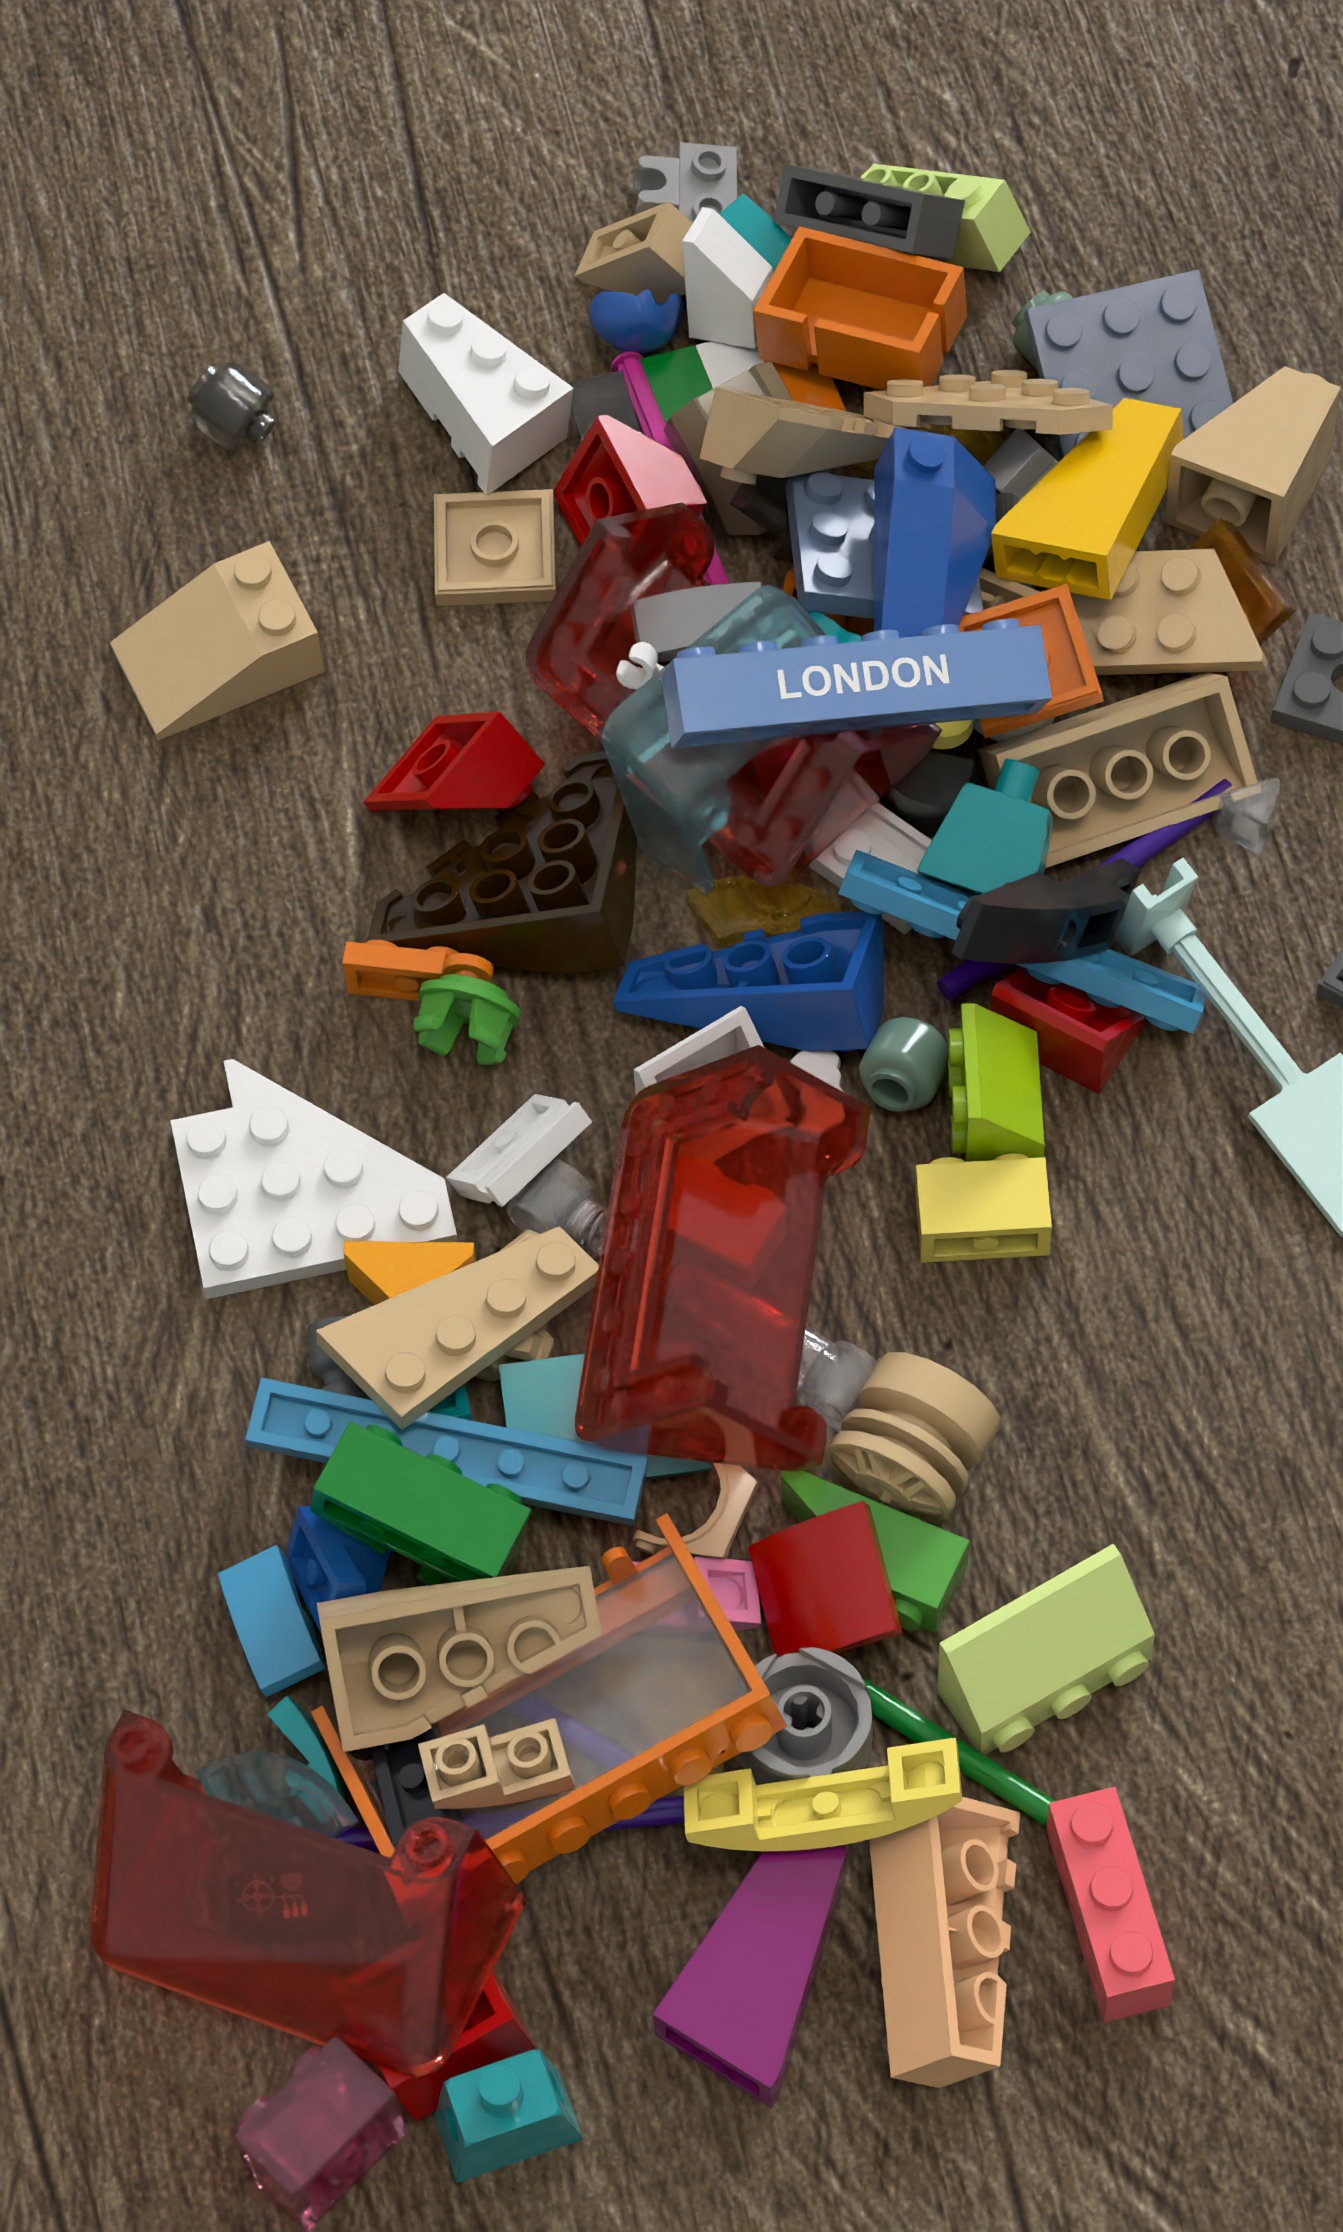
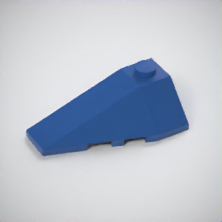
[874,427,996,638]
[613,911,884,1052]

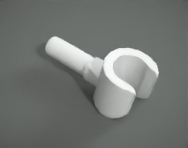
[616,642,666,690]

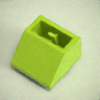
[947,1003,1045,1162]

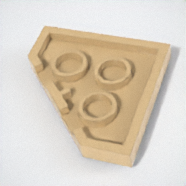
[864,370,1113,435]

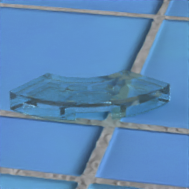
[194,1751,359,1859]

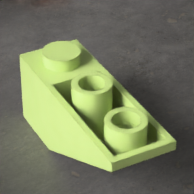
[860,164,1031,272]

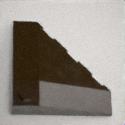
[366,746,641,974]

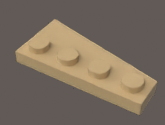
[316,1226,602,1430]

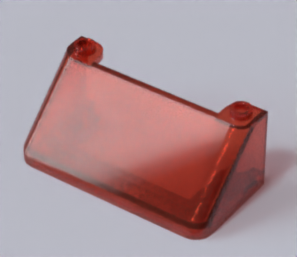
[526,502,942,886]
[575,1045,871,1472]
[90,1710,527,2078]

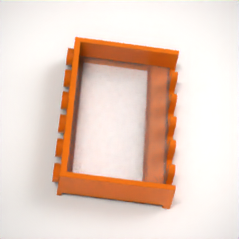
[311,1513,787,1928]

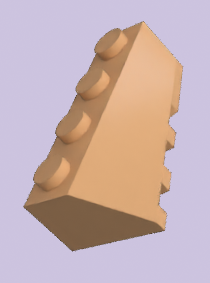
[869,1797,1020,2088]

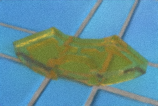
[686,875,845,948]

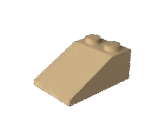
[110,541,324,741]

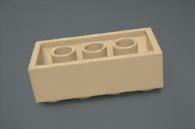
[978,672,1261,868]

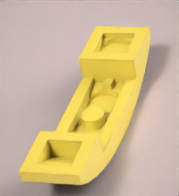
[683,1738,962,1851]

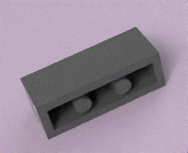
[773,164,965,259]

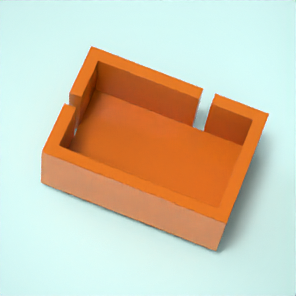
[753,226,967,390]

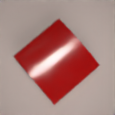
[748,1501,903,1658]

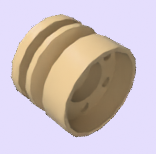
[826,1352,1000,1525]

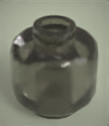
[187,362,278,451]

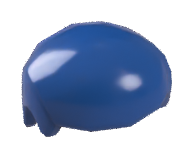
[588,290,684,354]

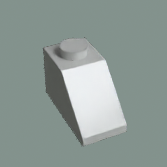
[682,207,773,349]

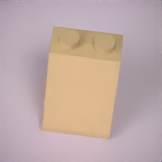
[1164,366,1341,565]

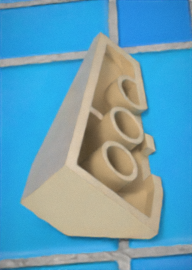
[700,387,945,485]
[317,1566,602,1752]

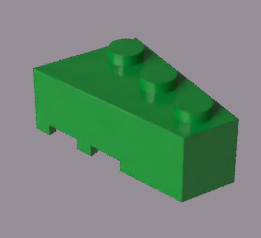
[310,1421,532,1585]

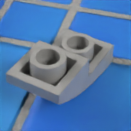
[630,582,770,662]

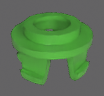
[413,974,521,1065]

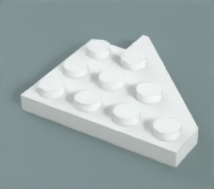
[170,1059,458,1299]

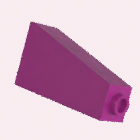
[653,1845,847,2109]

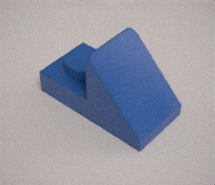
[285,1506,392,1634]

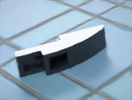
[951,858,1141,964]

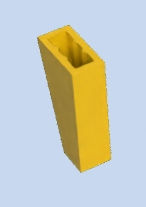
[991,398,1184,600]

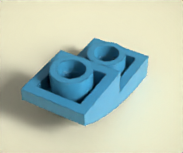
[218,1545,326,1697]

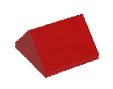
[990,967,1146,1094]

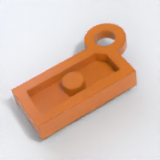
[342,940,494,1001]

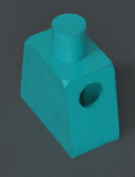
[917,758,1053,896]
[434,2049,583,2183]

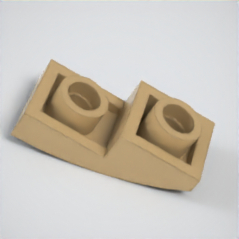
[418,1718,576,1809]

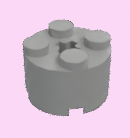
[737,1647,873,1785]

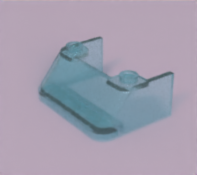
[602,585,881,894]

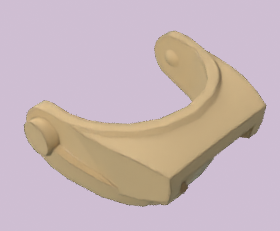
[633,1430,759,1559]

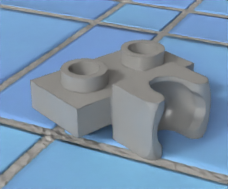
[632,142,737,223]

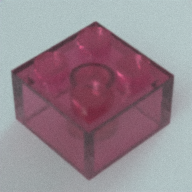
[233,2036,406,2232]

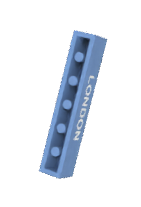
[661,619,1052,749]

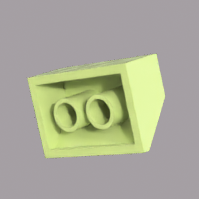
[937,1544,1155,1755]

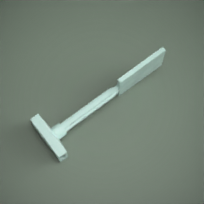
[1114,858,1343,1238]

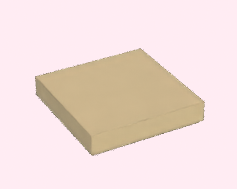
[434,489,557,606]

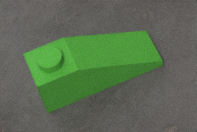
[781,1464,970,1633]

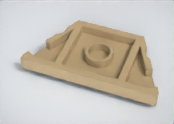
[1070,549,1268,675]

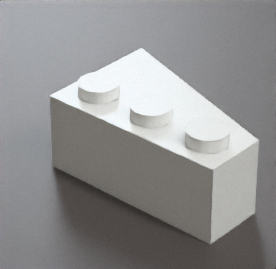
[398,293,574,496]

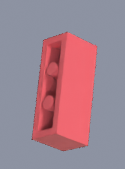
[1046,1786,1175,2023]

